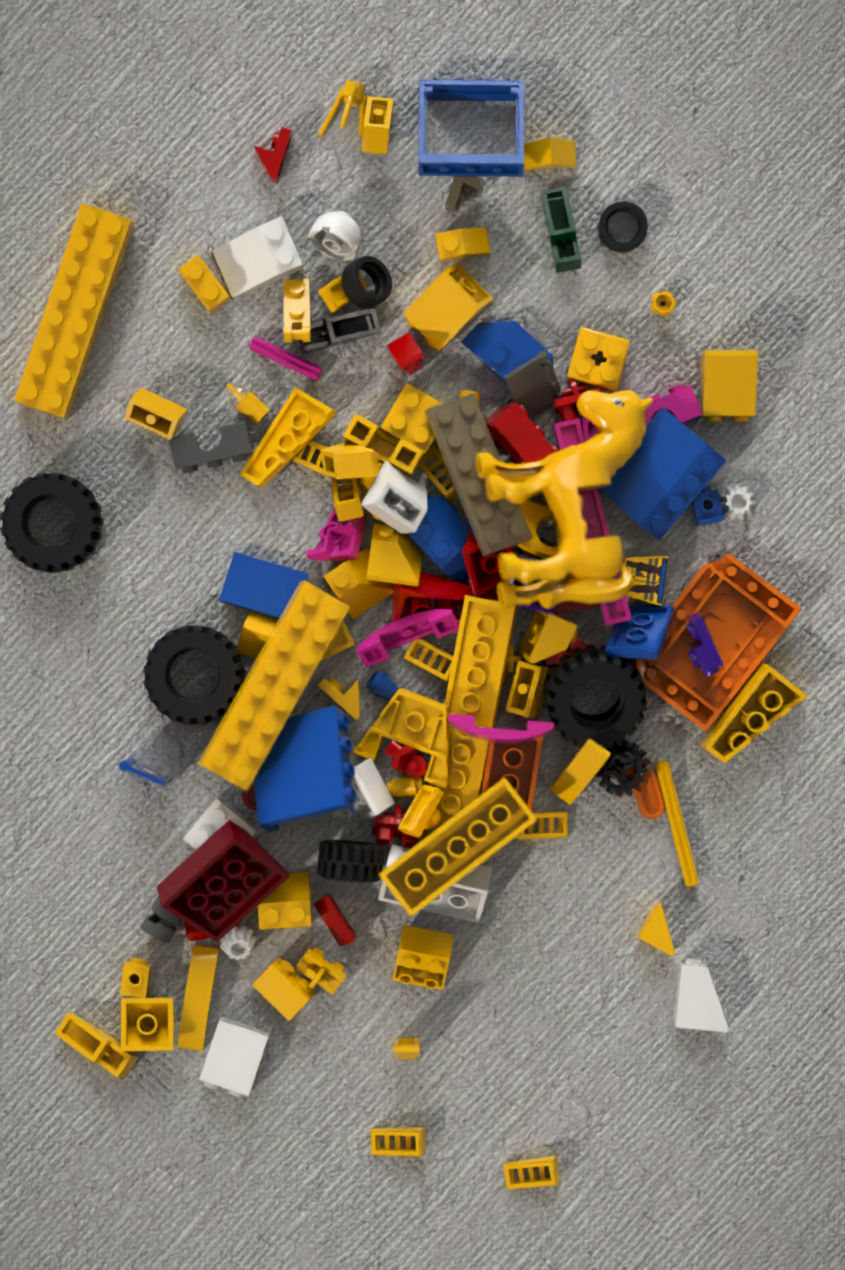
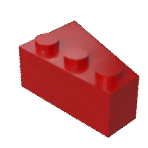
[485,402,559,464]

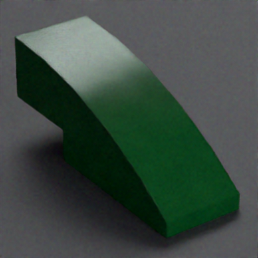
[540,186,581,273]

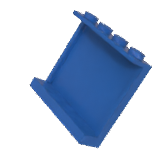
[254,706,357,832]

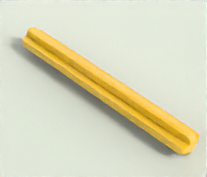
[655,760,699,887]

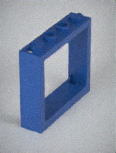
[418,78,524,177]

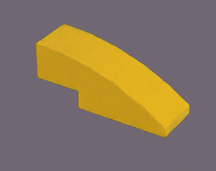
[549,739,611,805]
[55,1012,139,1078]

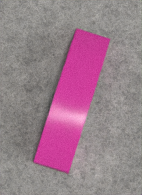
[356,609,460,668]
[447,714,554,743]

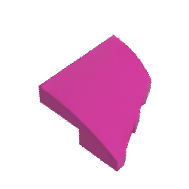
[306,509,367,561]

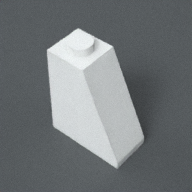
[673,958,728,1033]

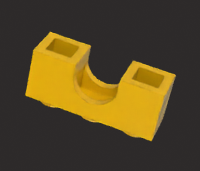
[343,414,425,479]

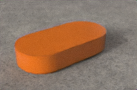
[633,768,665,819]

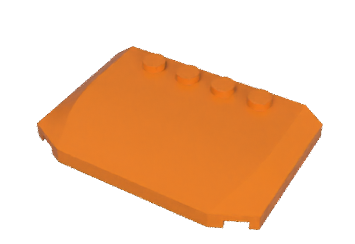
[636,553,802,732]

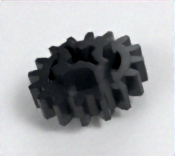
[595,740,651,797]

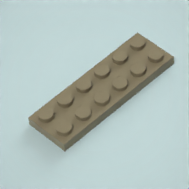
[425,393,533,557]

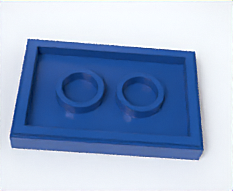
[219,552,309,619]
[605,604,674,659]

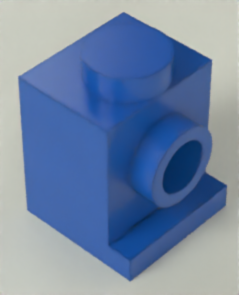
[692,486,725,526]

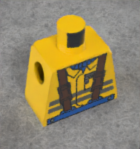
[623,556,668,606]

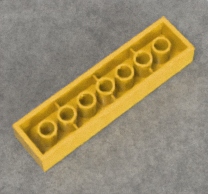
[14,203,134,420]
[197,581,350,791]

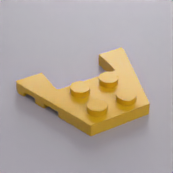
[353,688,449,788]

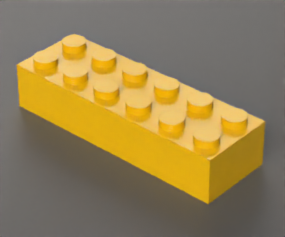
[378,777,537,917]

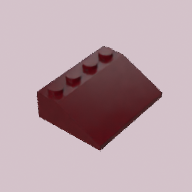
[157,820,290,942]

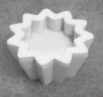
[719,484,756,521]
[220,925,257,961]

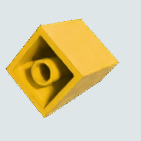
[403,263,494,351]
[700,350,758,423]

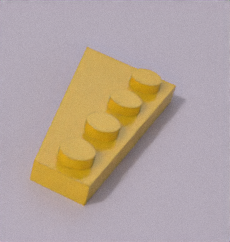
[240,387,337,489]

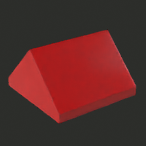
[462,532,514,597]

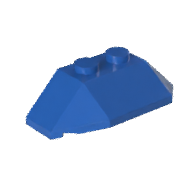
[460,321,553,385]
[406,496,473,584]

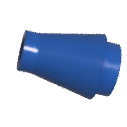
[366,670,399,702]

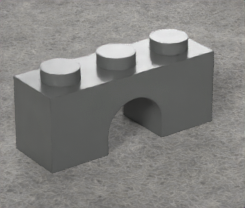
[169,422,253,474]

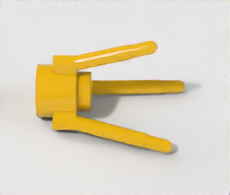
[318,80,368,137]

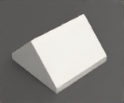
[352,758,395,820]

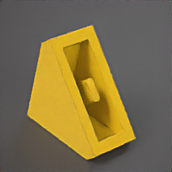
[524,137,576,171]
[636,902,676,956]

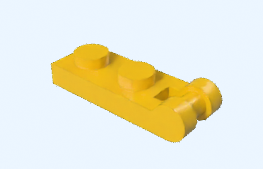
[283,279,311,343]

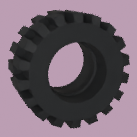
[317,840,384,883]

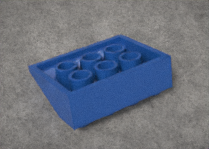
[598,407,727,541]

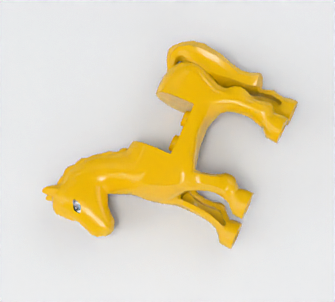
[475,390,654,609]

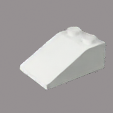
[212,216,304,299]

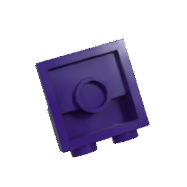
[686,612,724,677]

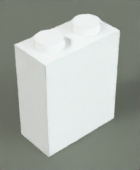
[199,1017,270,1098]

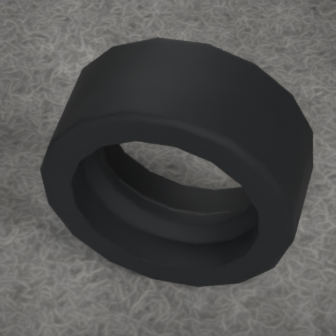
[598,201,648,253]
[341,256,392,309]

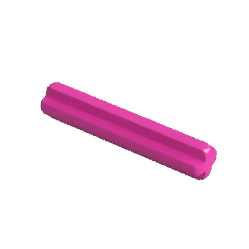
[249,337,322,380]

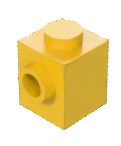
[120,957,152,998]

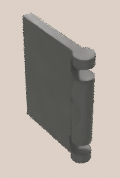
[504,351,563,419]

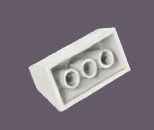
[378,844,492,923]

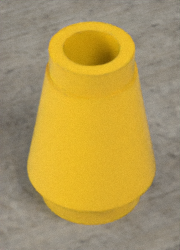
[386,775,426,797]

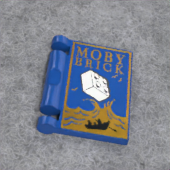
[119,758,172,786]

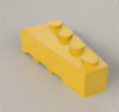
[698,662,808,763]

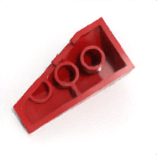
[391,572,499,622]

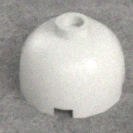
[308,211,361,261]

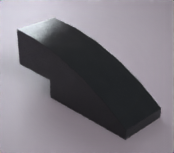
[296,307,381,354]

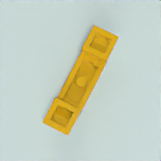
[177,944,220,1051]

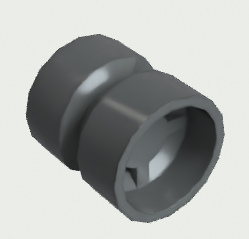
[140,896,182,943]

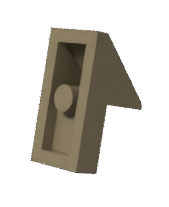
[445,176,483,211]

